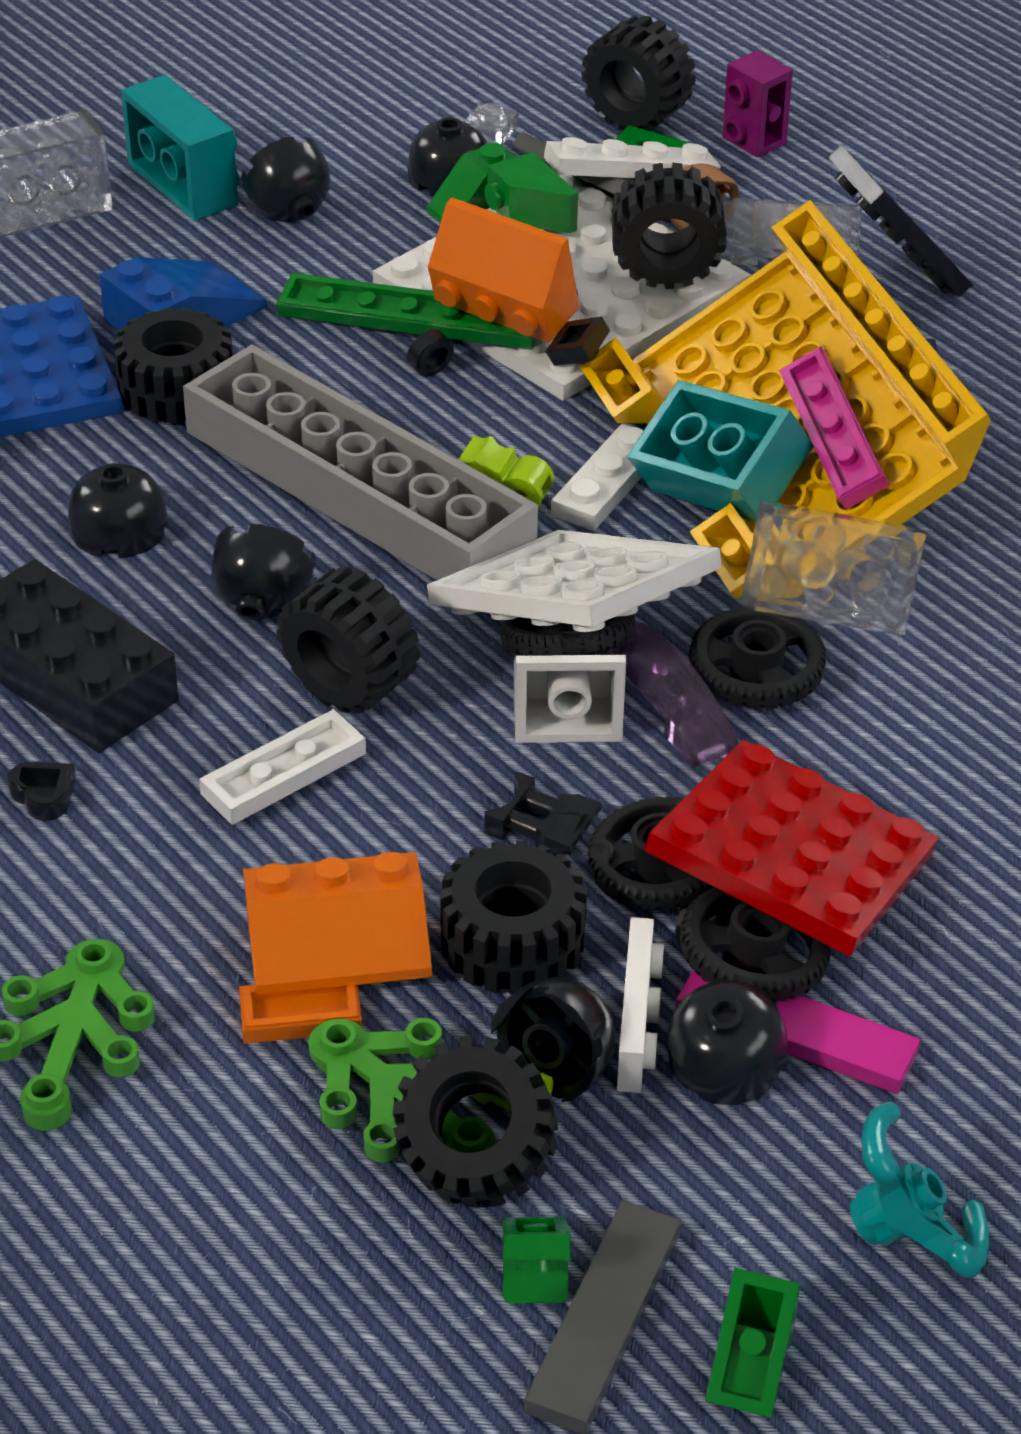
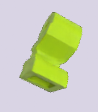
[458,436,554,508]

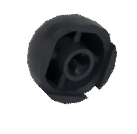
[408,117,488,197]
[241,137,330,221]
[68,463,168,558]
[211,524,316,620]
[491,976,615,1102]
[667,980,788,1105]

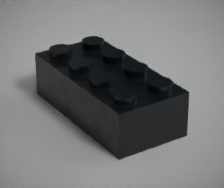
[0,559,179,754]

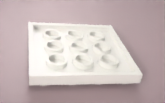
[427,530,721,632]

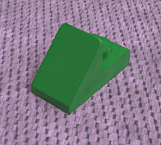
[502,1216,570,1304]
[705,1268,801,1418]

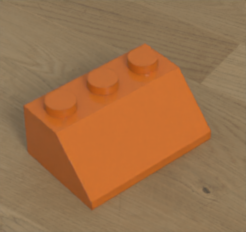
[428,197,579,343]
[243,852,432,995]

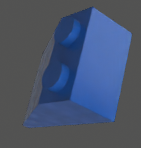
[99,257,267,330]

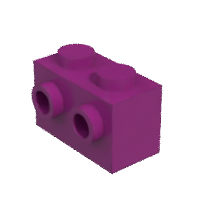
[722,50,793,158]

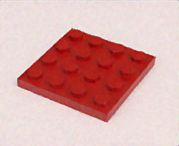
[644,740,939,957]

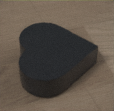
[8,762,76,821]

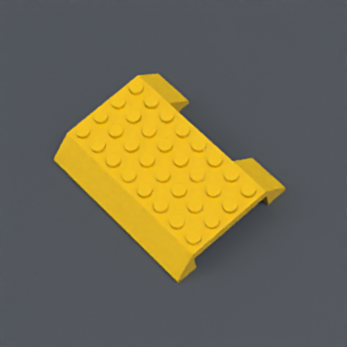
[579,200,991,598]

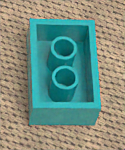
[121,74,240,221]
[627,380,814,525]

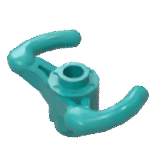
[850,1102,989,1278]

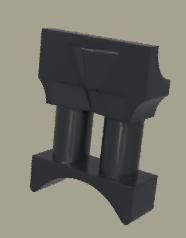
[484,771,602,856]

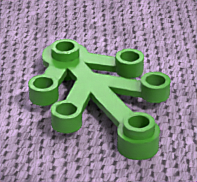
[0,939,155,1131]
[308,1018,496,1162]

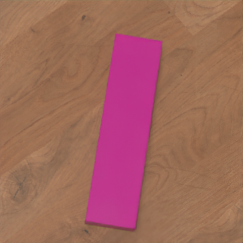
[779,346,890,510]
[675,970,921,1095]

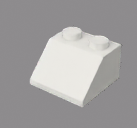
[514,655,626,743]

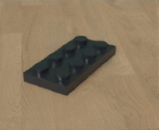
[828,145,973,297]

